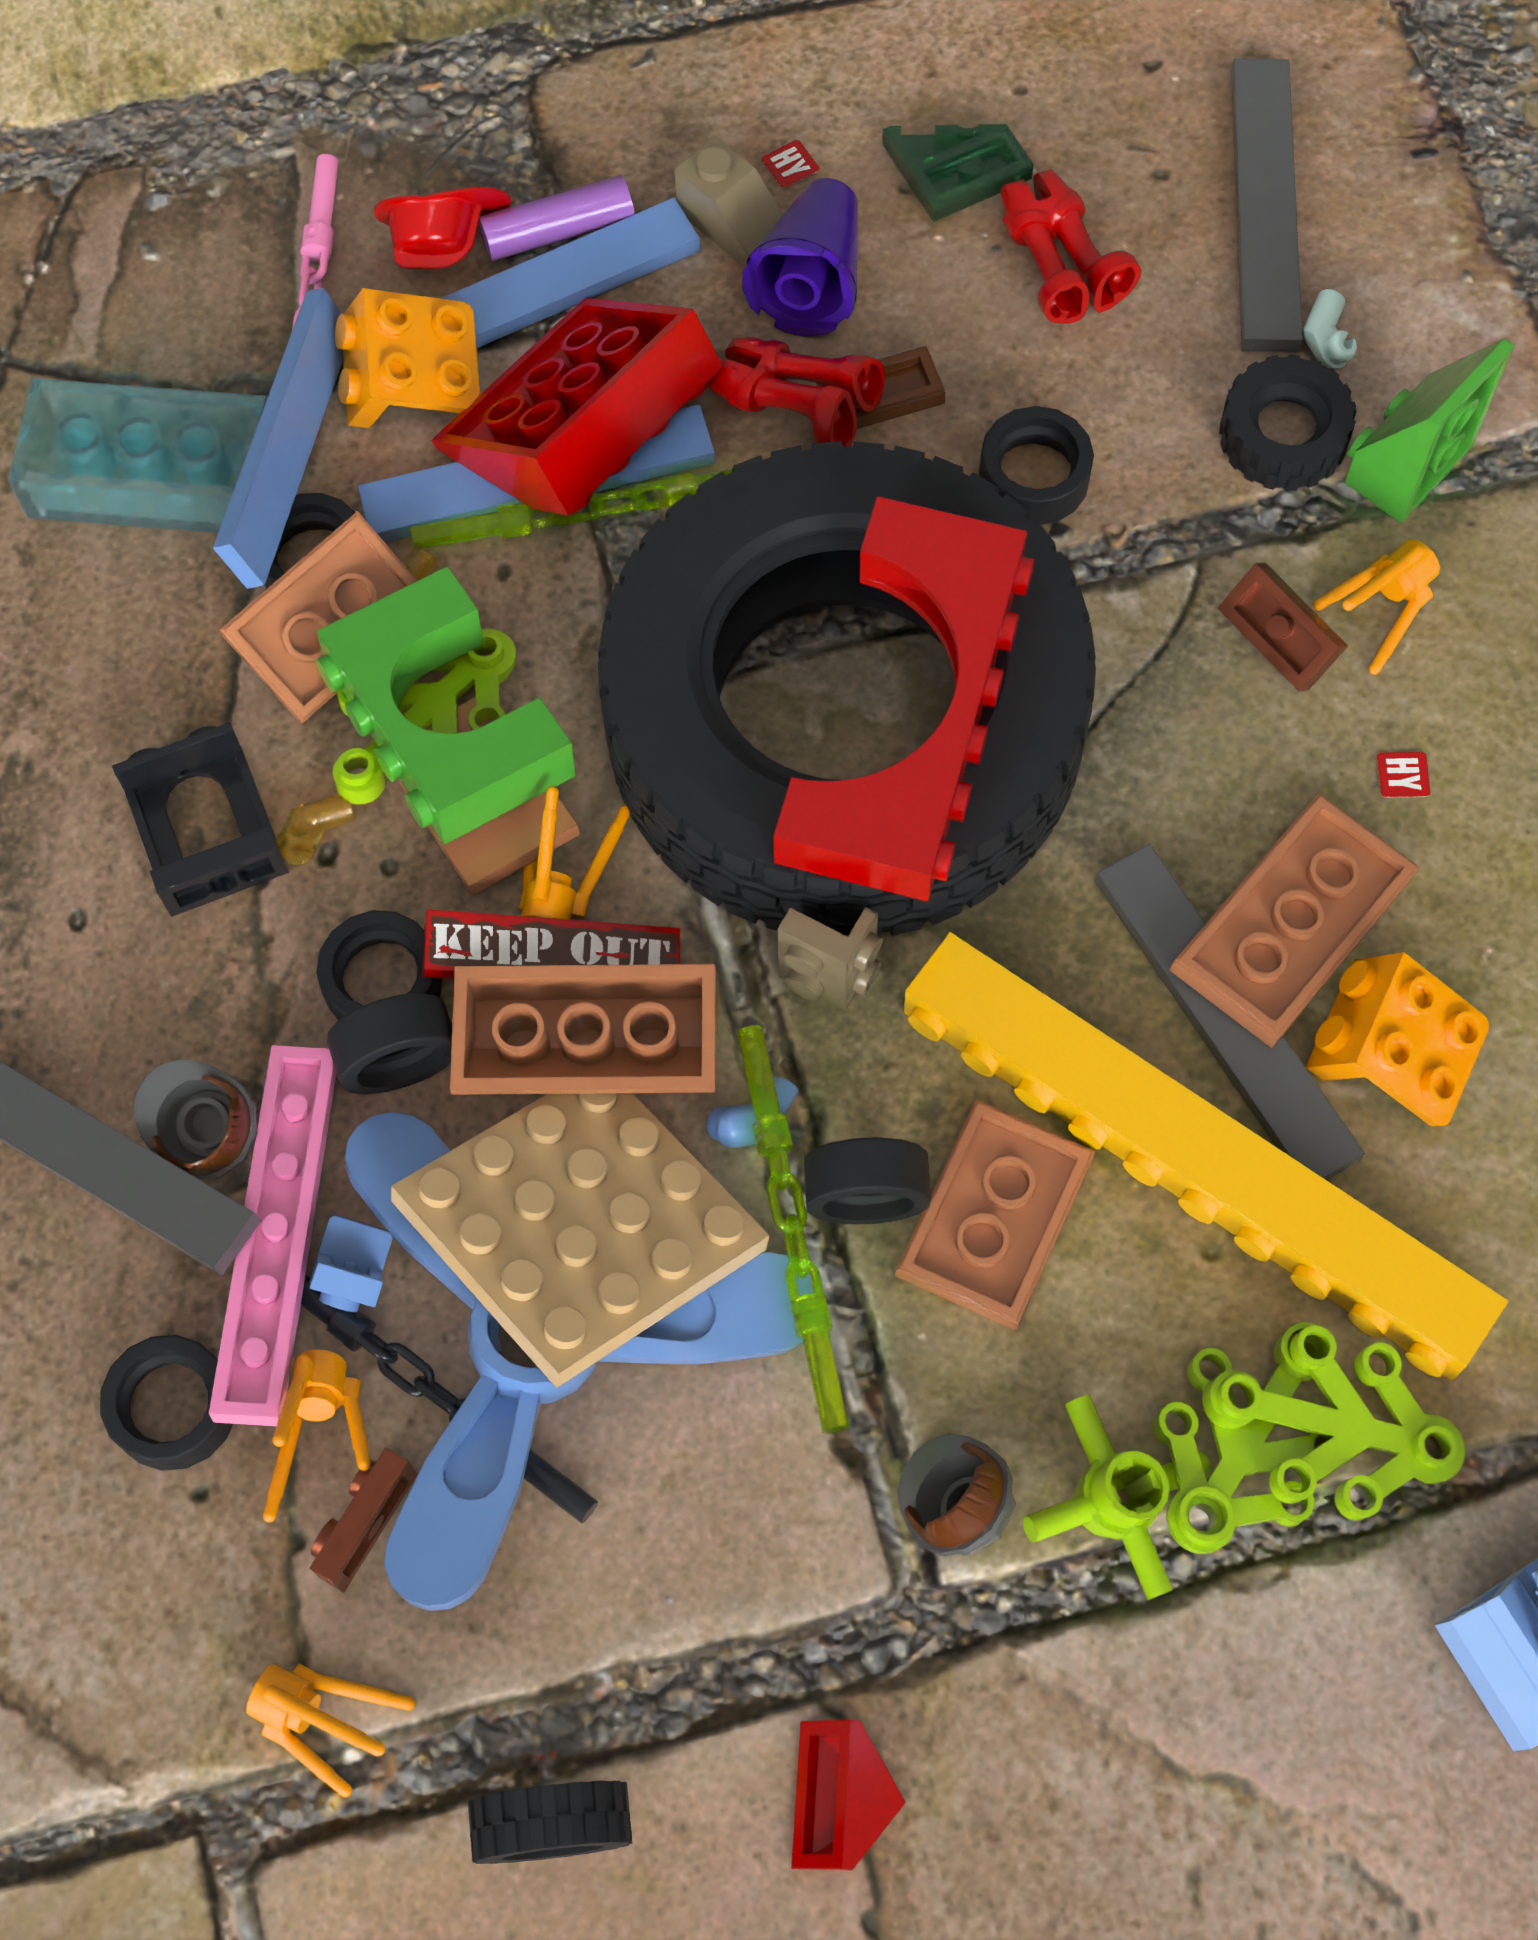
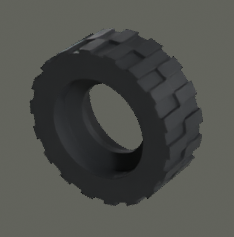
[1219,355,1357,491]
[468,1781,633,1864]

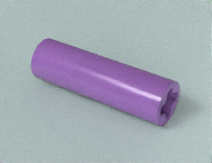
[479,174,634,262]

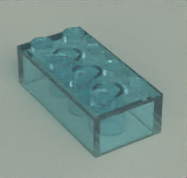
[8,378,267,533]

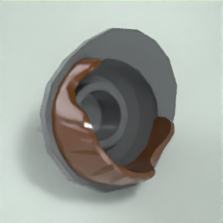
[133,1059,257,1180]
[897,1433,1016,1556]

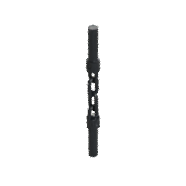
[301,1275,598,1524]

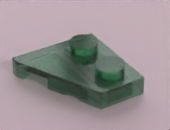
[882,124,1034,222]

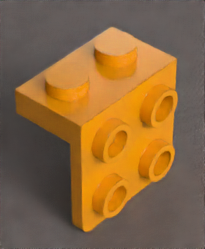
[335,288,480,428]
[1305,952,1489,1127]

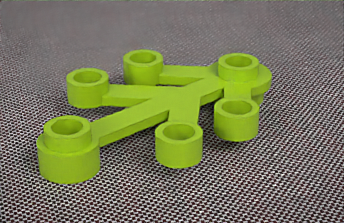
[333,628,517,805]
[1153,1322,1330,1554]
[1202,1325,1465,1521]

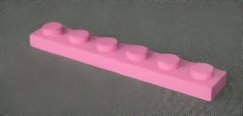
[209,1045,337,1426]

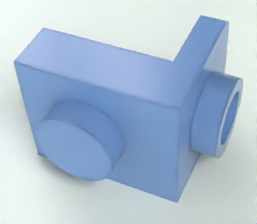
[310,1214,393,1312]

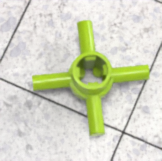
[1023,1394,1212,1600]

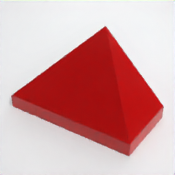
[791,1719,906,1871]

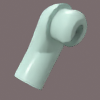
[1302,289,1357,369]

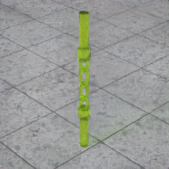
[410,469,732,550]
[737,1025,849,1434]

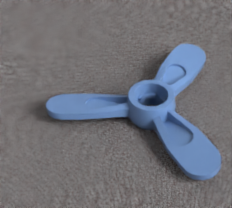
[345,1112,823,1611]

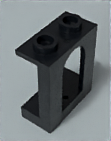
[112,722,289,917]

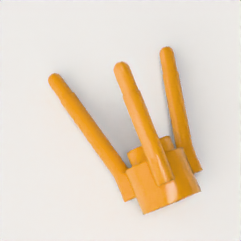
[1313,539,1440,675]
[519,786,630,920]
[263,1349,371,1522]
[246,1663,416,1798]

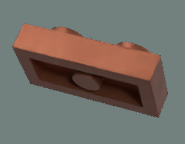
[1217,562,1348,692]
[309,1447,418,1593]

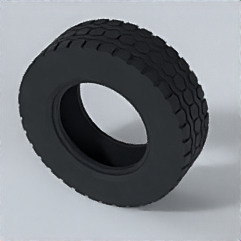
[598,441,1096,937]

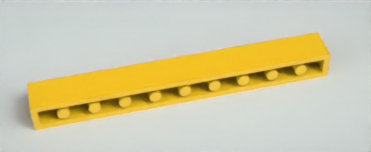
[904,932,1509,1381]

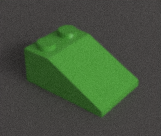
[1345,338,1514,523]

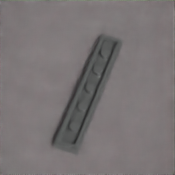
[1231,59,1303,352]
[1095,844,1365,1180]
[0,1062,262,1276]

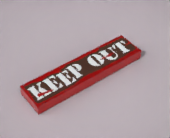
[422,909,680,979]

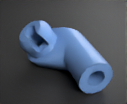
[706,1075,798,1148]

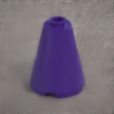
[742,178,858,337]

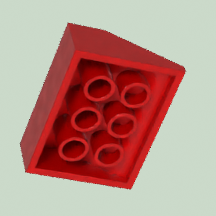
[431,298,723,516]

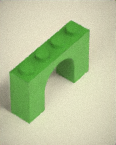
[315,566,575,845]

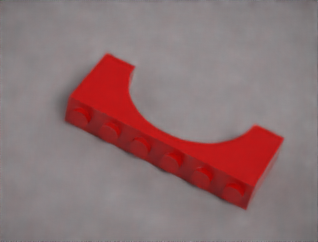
[773,496,1035,902]

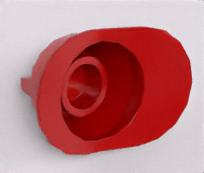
[374,187,511,270]

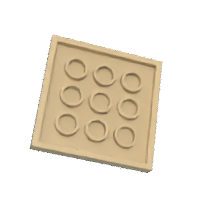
[391,1093,770,1388]

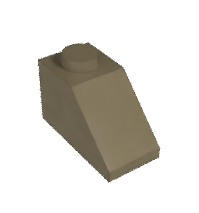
[674,135,783,267]

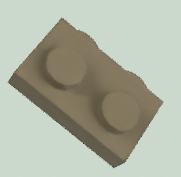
[777,907,883,1011]

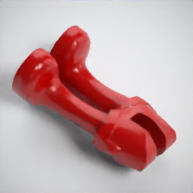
[1001,168,1142,324]
[707,337,885,447]

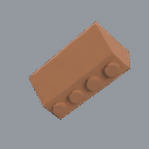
[450,964,718,1095]

